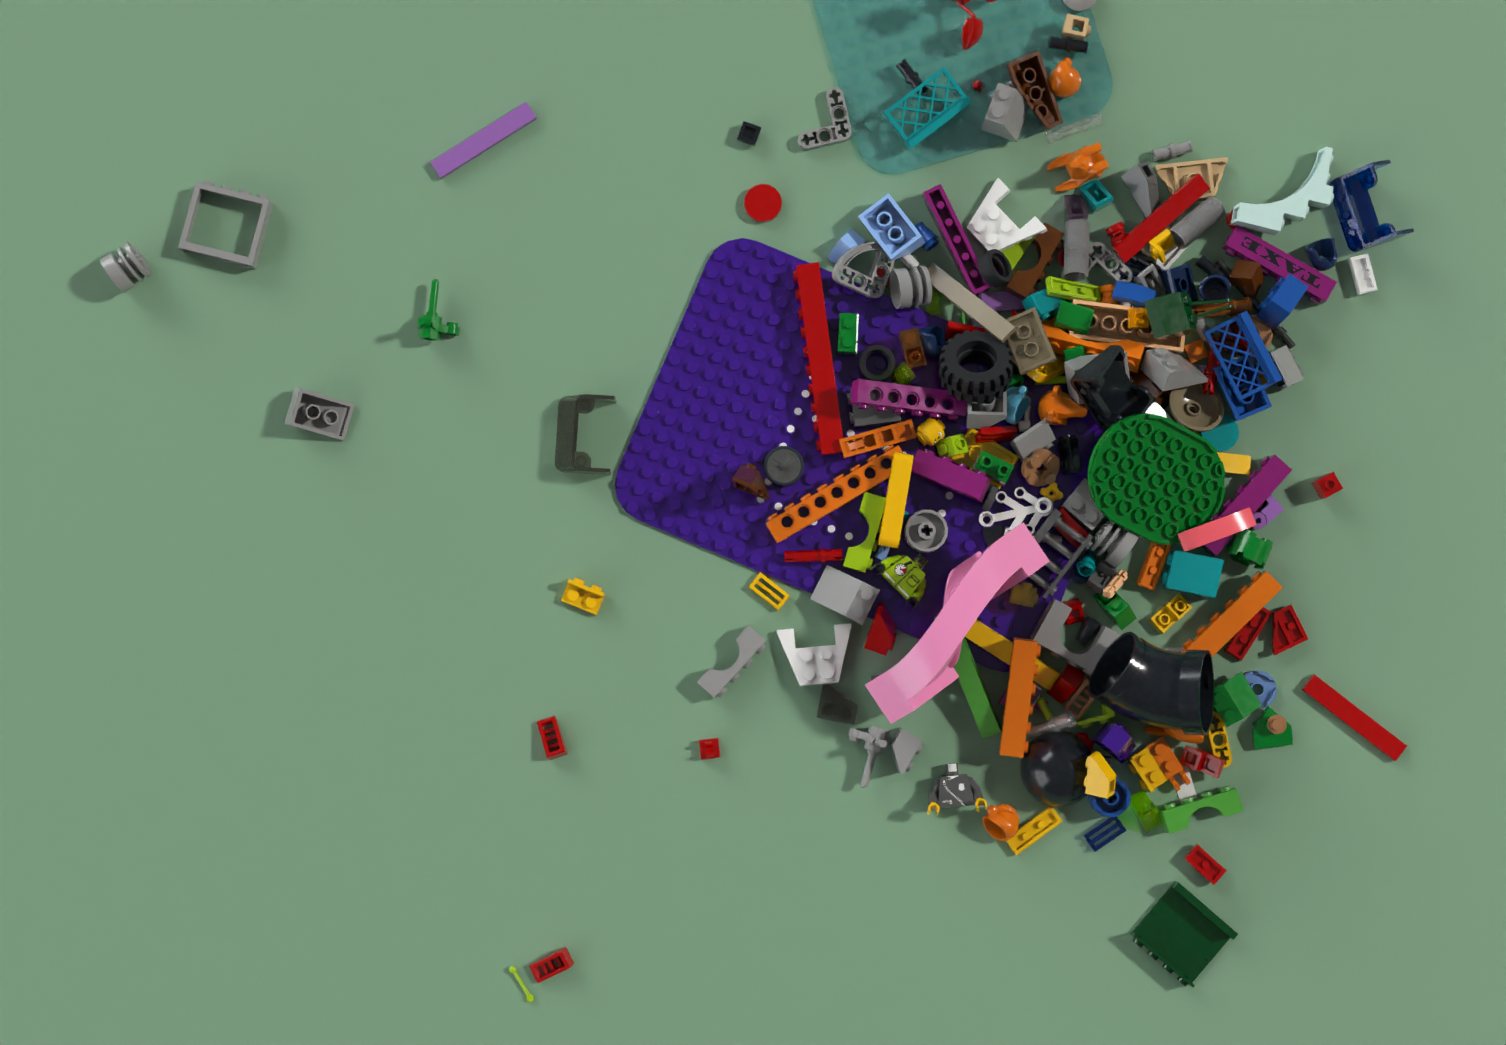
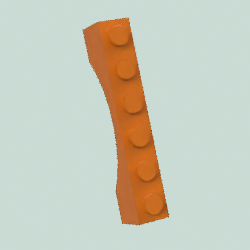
[1042,320,1145,373]

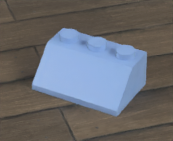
[858,193,925,260]

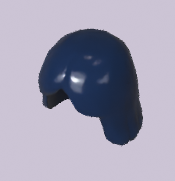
[1304,238,1338,271]
[1199,274,1231,301]
[919,325,947,358]

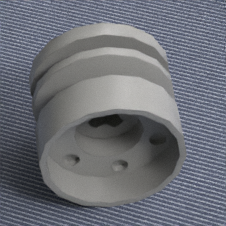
[100,241,152,293]
[889,265,932,309]
[1089,520,1139,568]

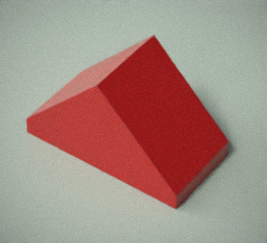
[1046,664,1085,704]

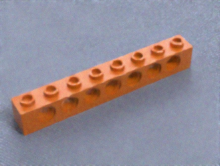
[765,445,903,544]

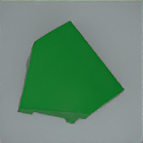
[1252,706,1293,749]

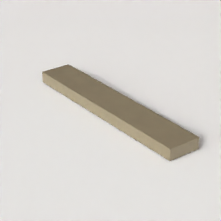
[928,263,1016,343]

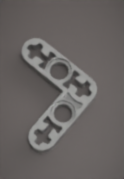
[798,87,852,150]
[1061,242,1133,283]

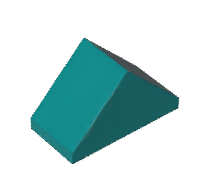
[1079,179,1114,214]

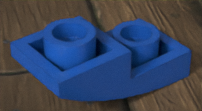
[1112,281,1156,308]

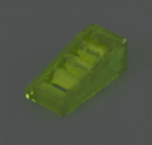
[891,362,916,385]

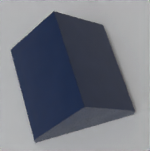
[1160,263,1198,302]

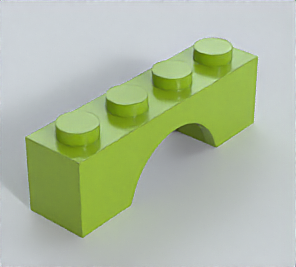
[842,492,886,573]

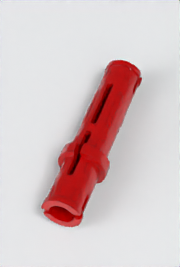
[1202,338,1221,395]
[784,548,843,563]

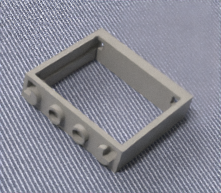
[178,180,274,269]

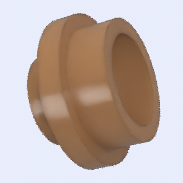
[1267,715,1287,734]

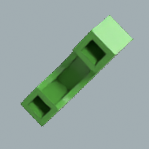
[1159,785,1244,834]

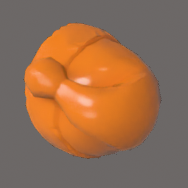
[1048,58,1081,98]
[982,804,1019,841]

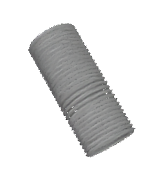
[1169,196,1225,249]
[1063,219,1090,281]

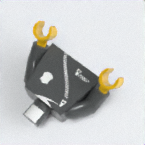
[927,763,988,816]

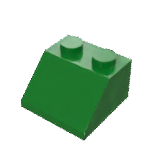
[1213,672,1262,727]

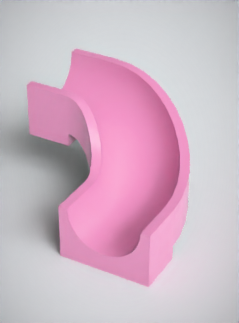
[865,522,1050,724]

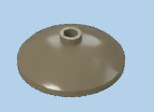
[1168,383,1224,432]

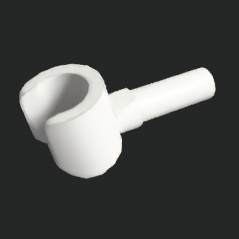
[1018,405,1031,432]

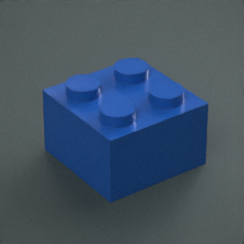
[1256,273,1308,329]

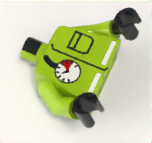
[871,553,928,611]

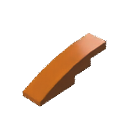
[839,419,917,458]

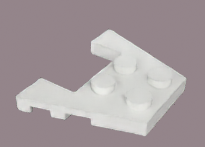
[967,178,1047,252]
[776,623,851,686]

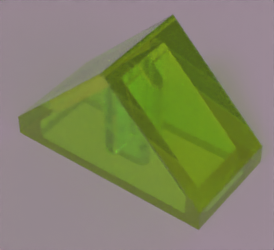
[1129,789,1163,833]

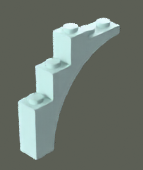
[1230,147,1334,235]

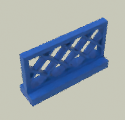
[1203,311,1282,401]

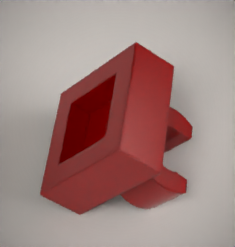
[699,738,720,760]

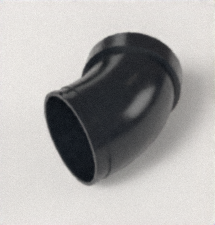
[1088,632,1214,735]

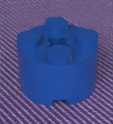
[1088,779,1131,817]

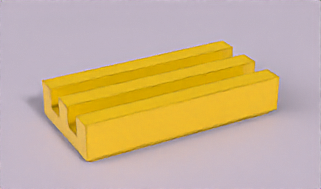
[749,572,790,611]

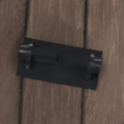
[1058,434,1082,475]

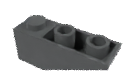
[1121,161,1160,218]

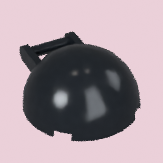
[1020,730,1113,807]

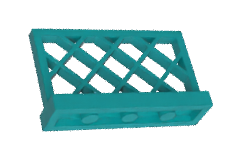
[883,67,972,150]

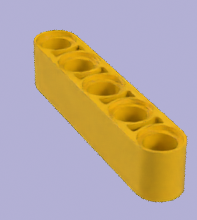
[878,452,914,549]

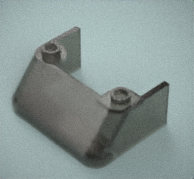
[555,394,617,475]

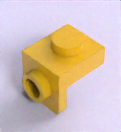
[1149,229,1175,263]

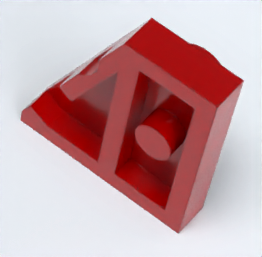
[1272,604,1308,655]

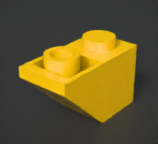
[1084,751,1116,799]

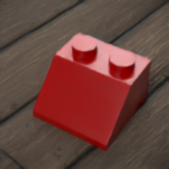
[864,601,897,656]

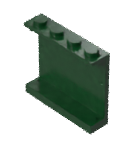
[1130,881,1238,987]

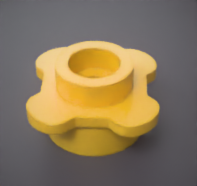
[1040,482,1063,503]

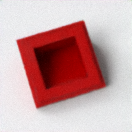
[1062,598,1084,625]

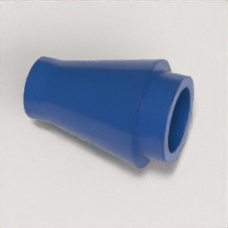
[915,222,939,251]

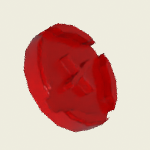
[744,184,782,223]

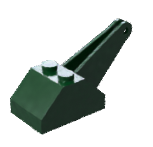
[1144,292,1234,339]

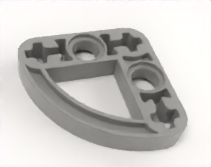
[832,242,895,298]

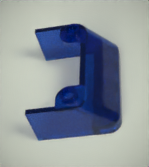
[1329,160,1414,252]

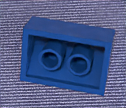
[1213,355,1272,421]

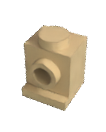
[1061,14,1091,41]

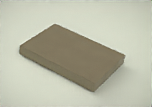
[1006,307,1057,376]

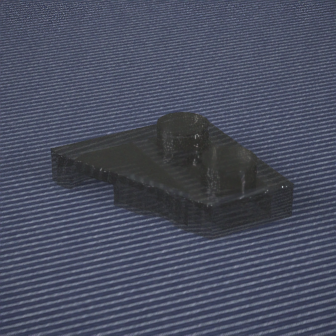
[816,684,858,725]

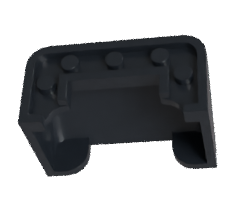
[1070,345,1154,431]

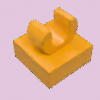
[1128,308,1149,329]

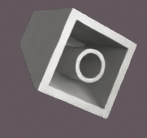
[981,83,1029,142]

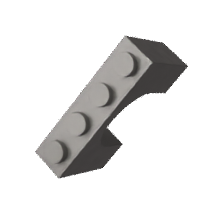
[1030,597,1121,675]

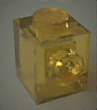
[1008,582,1039,608]

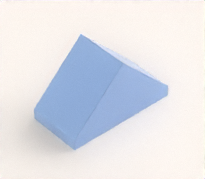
[827,228,866,264]

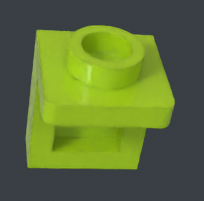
[936,434,969,458]

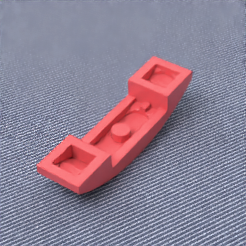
[1177,507,1256,552]

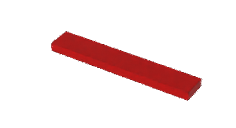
[1112,173,1210,263]
[1302,675,1407,761]

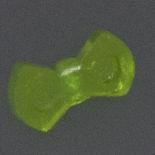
[925,288,942,316]

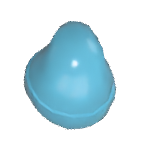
[1004,386,1031,425]

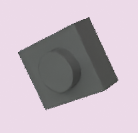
[1085,559,1117,594]

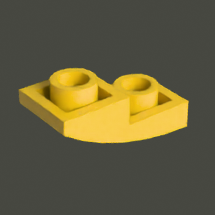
[1148,593,1192,634]

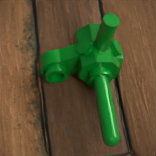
[417,279,460,341]

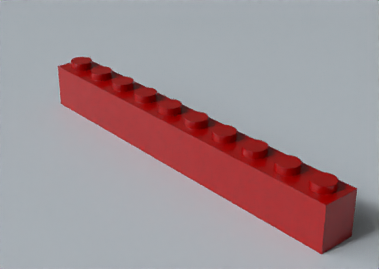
[793,262,843,456]

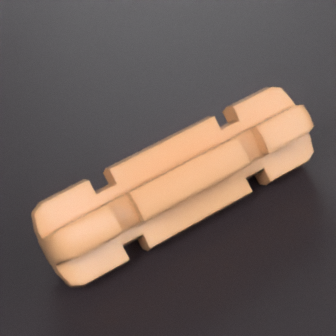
[1103,569,1128,599]

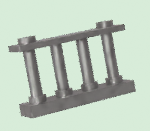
[1028,508,1093,598]

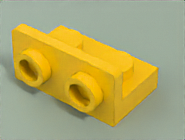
[561,577,605,615]
[1127,747,1169,793]

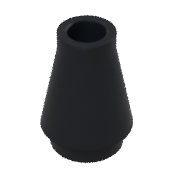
[1075,616,1101,645]

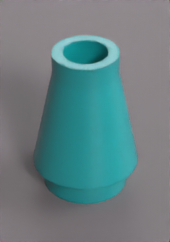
[1077,549,1096,577]

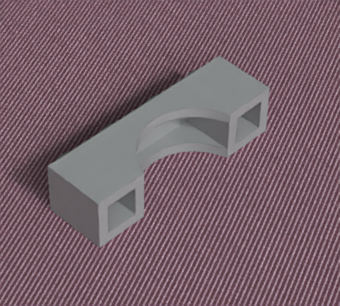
[697,625,766,698]

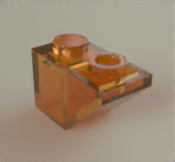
[898,327,927,369]

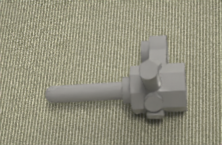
[848,726,890,788]

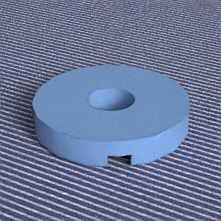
[1244,670,1277,708]

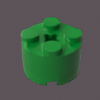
[1227,530,1273,570]

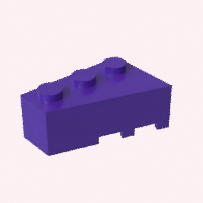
[1093,722,1137,764]

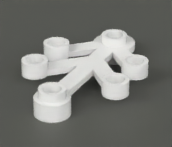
[979,487,1053,535]

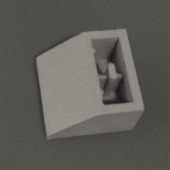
[890,728,923,774]

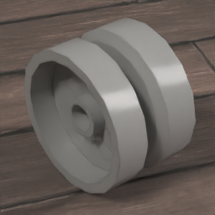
[904,509,948,553]

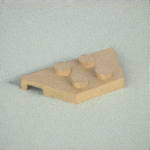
[1154,157,1228,200]

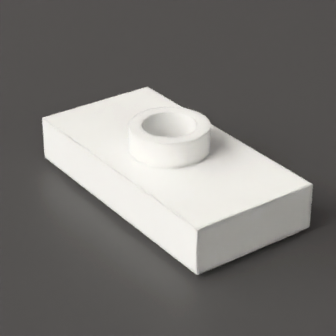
[1348,253,1378,295]

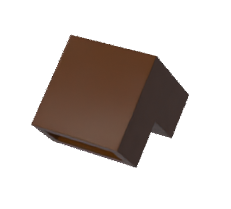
[1229,260,1264,296]

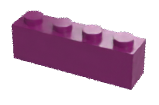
[911,449,991,503]

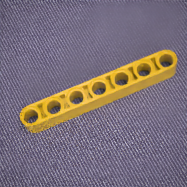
[965,619,1060,690]

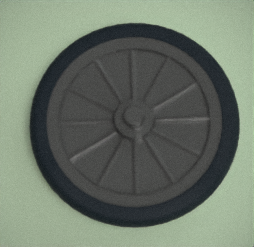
[764,446,804,486]

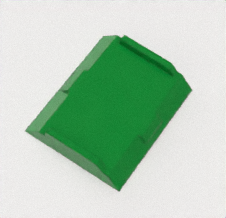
[1054,300,1094,335]

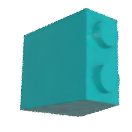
[1161,550,1224,599]

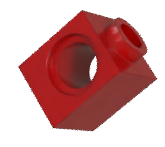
[1311,472,1343,499]

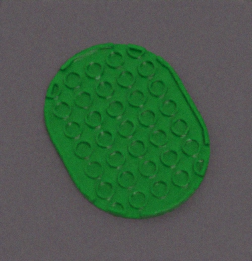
[1088,413,1226,545]

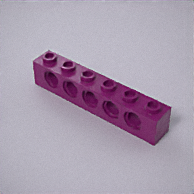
[851,379,967,421]

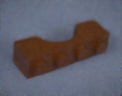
[1004,222,1064,301]

